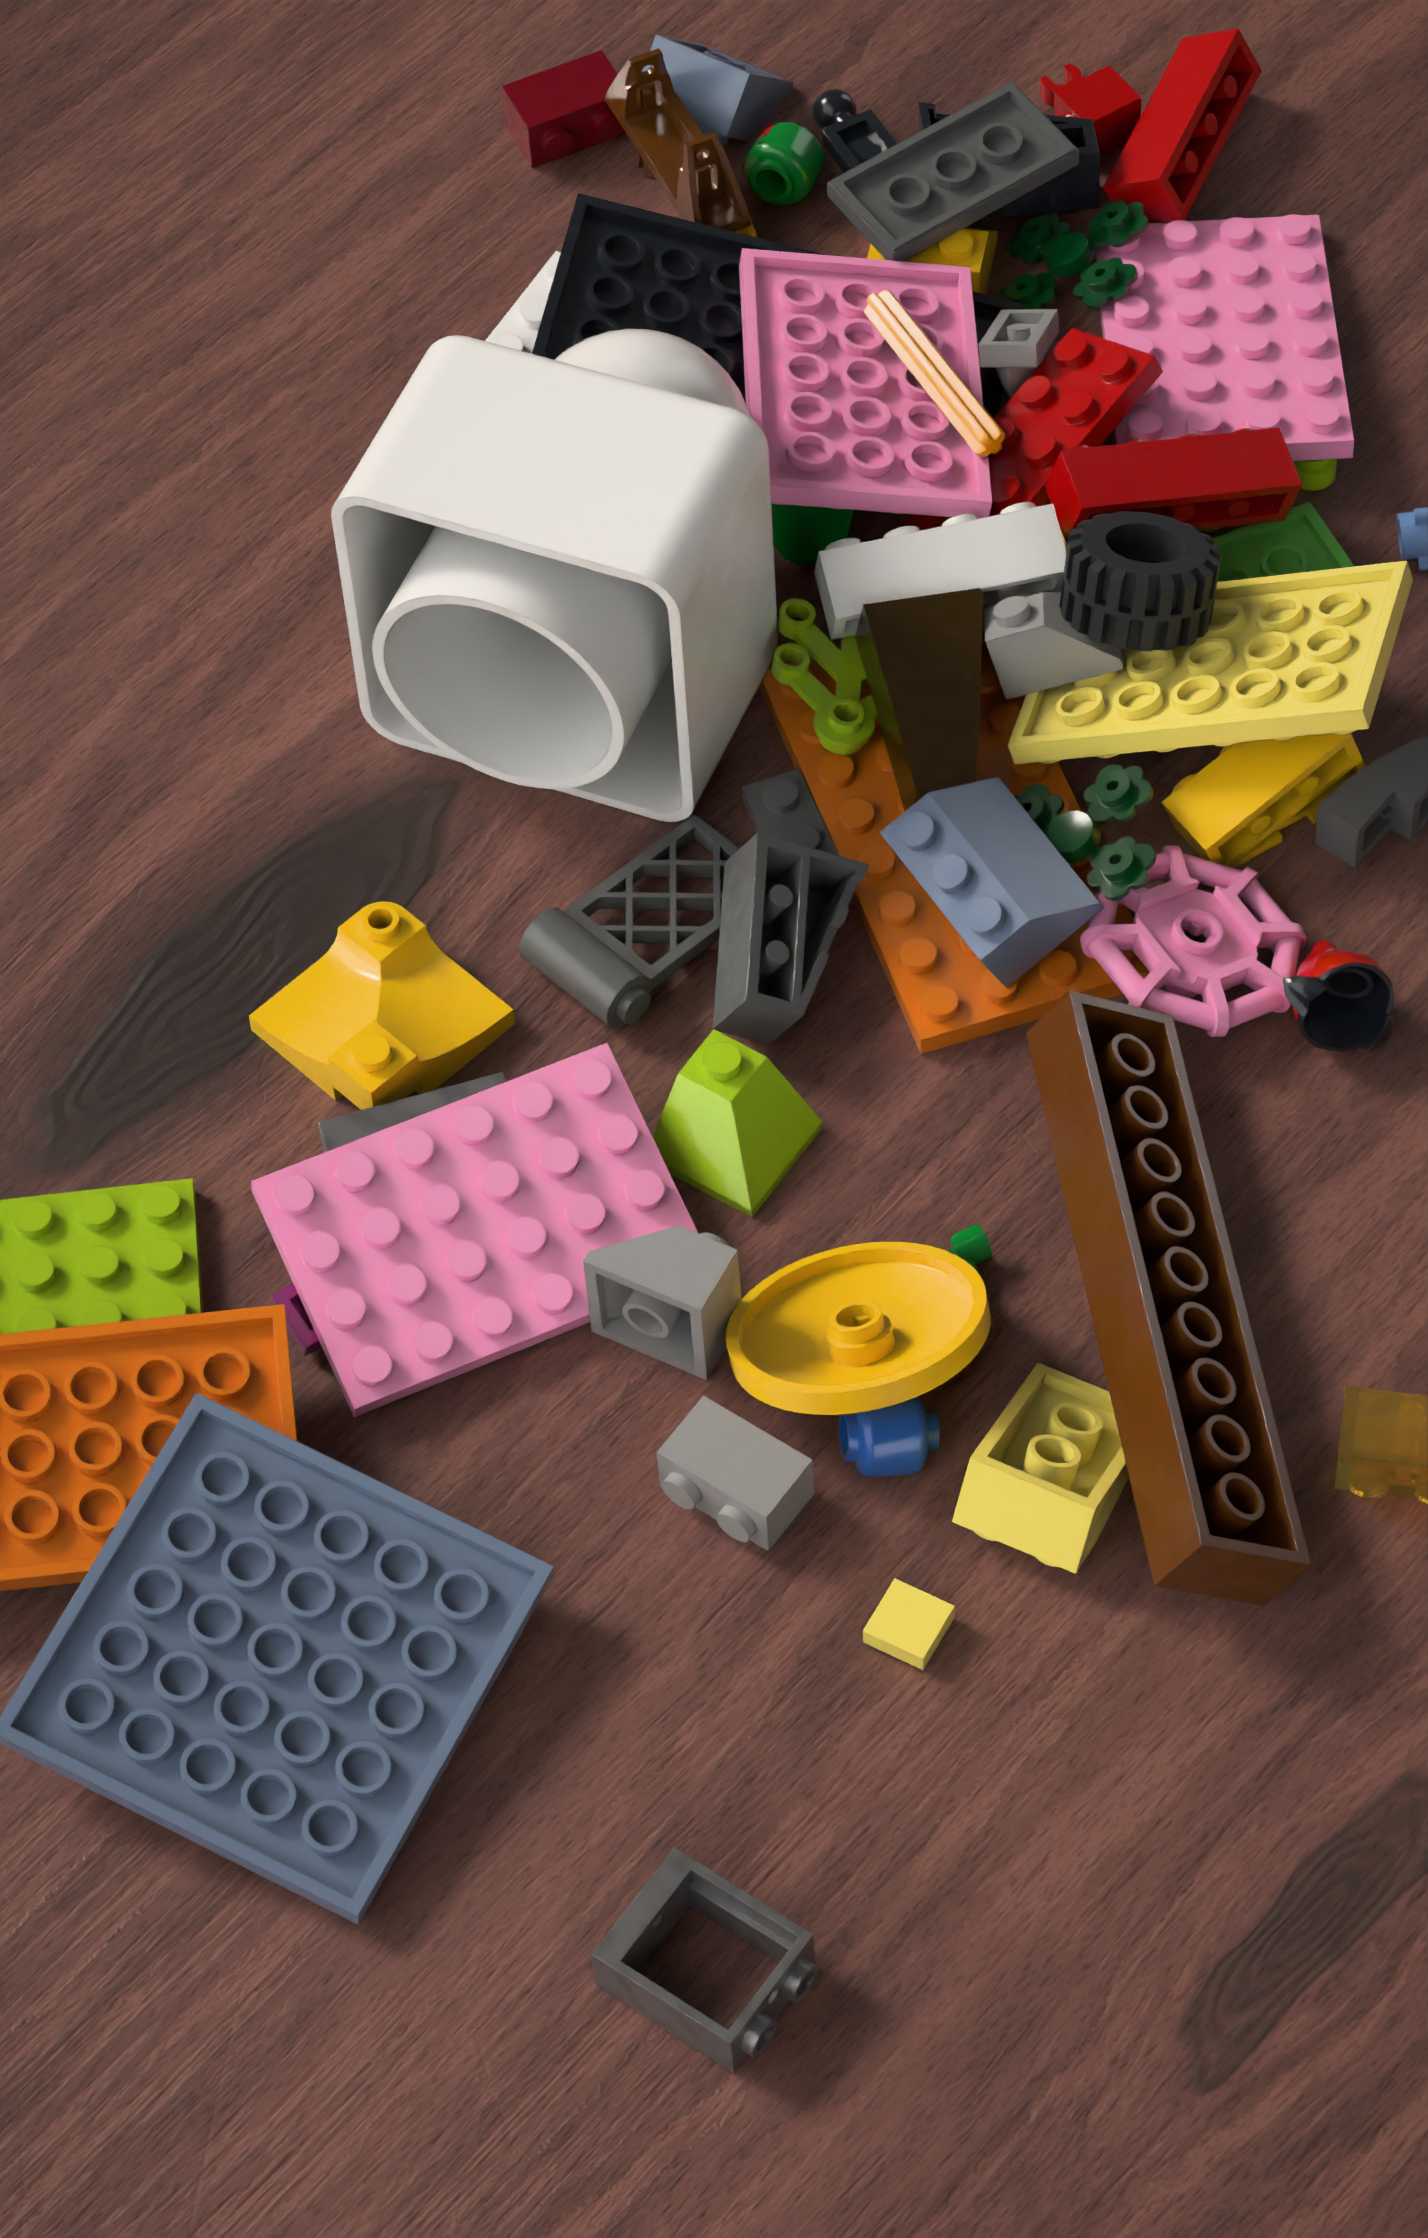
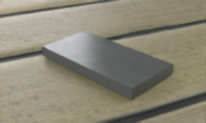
[827,81,1079,261]

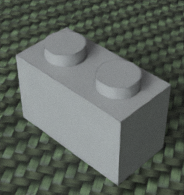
[657,1395,815,1551]

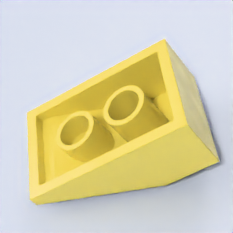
[952,1363,1129,1574]

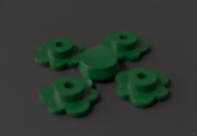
[995,200,1149,309]
[1014,765,1156,901]

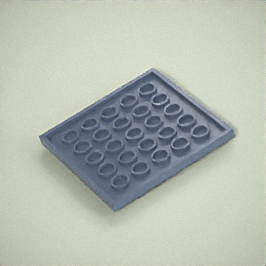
[0,1392,554,1925]

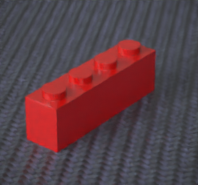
[1103,28,1262,224]
[1045,428,1302,544]

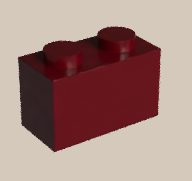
[501,50,626,168]

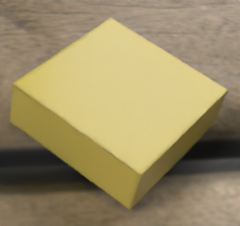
[863,1578,955,1670]

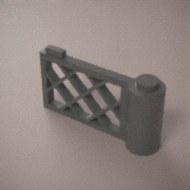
[519,814,740,1028]

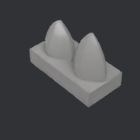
[978,309,1059,399]

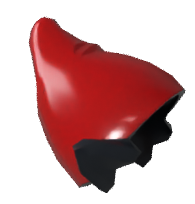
[1283,940,1394,1052]

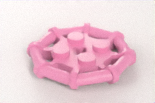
[1080,845,1307,1037]

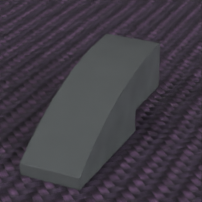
[1314,735,1428,868]

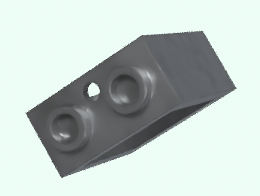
[591,1847,818,2073]

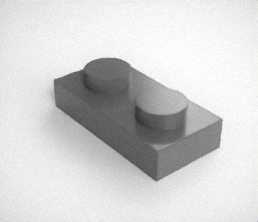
[742,769,839,856]

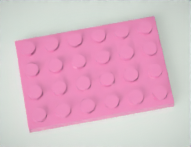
[1094,214,1354,461]
[739,248,992,519]
[251,1043,698,1417]

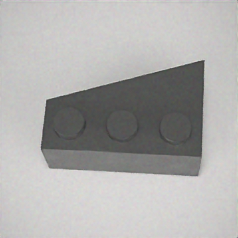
[713,832,869,1045]

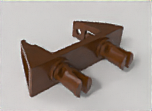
[605,48,751,232]

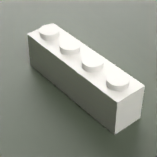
[814,502,1067,640]

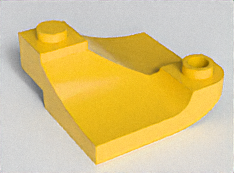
[249,901,515,1110]

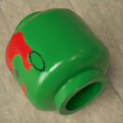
[743,122,825,206]

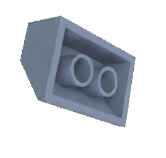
[880,777,1104,988]

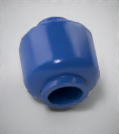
[839,1396,940,1477]

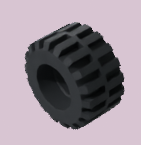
[1059,511,1221,651]

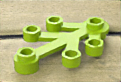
[771,598,878,755]

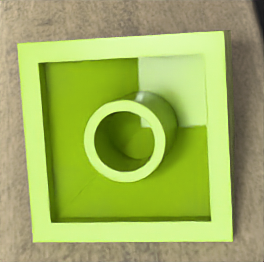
[653,1029,822,1218]

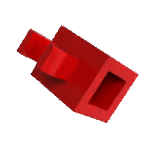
[1040,63,1142,158]

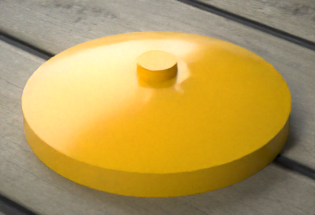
[725,1242,991,1415]

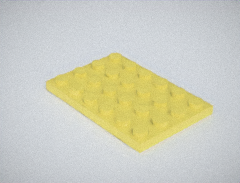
[1008,561,1413,765]

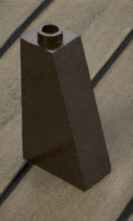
[855,588,984,811]

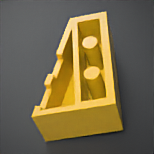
[1162,733,1365,868]

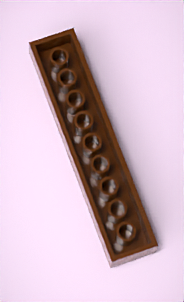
[1026,990,1311,1605]

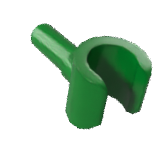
[949,1224,992,1275]

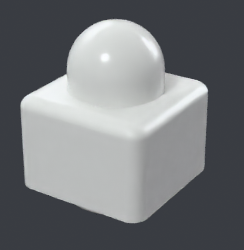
[331,329,778,822]

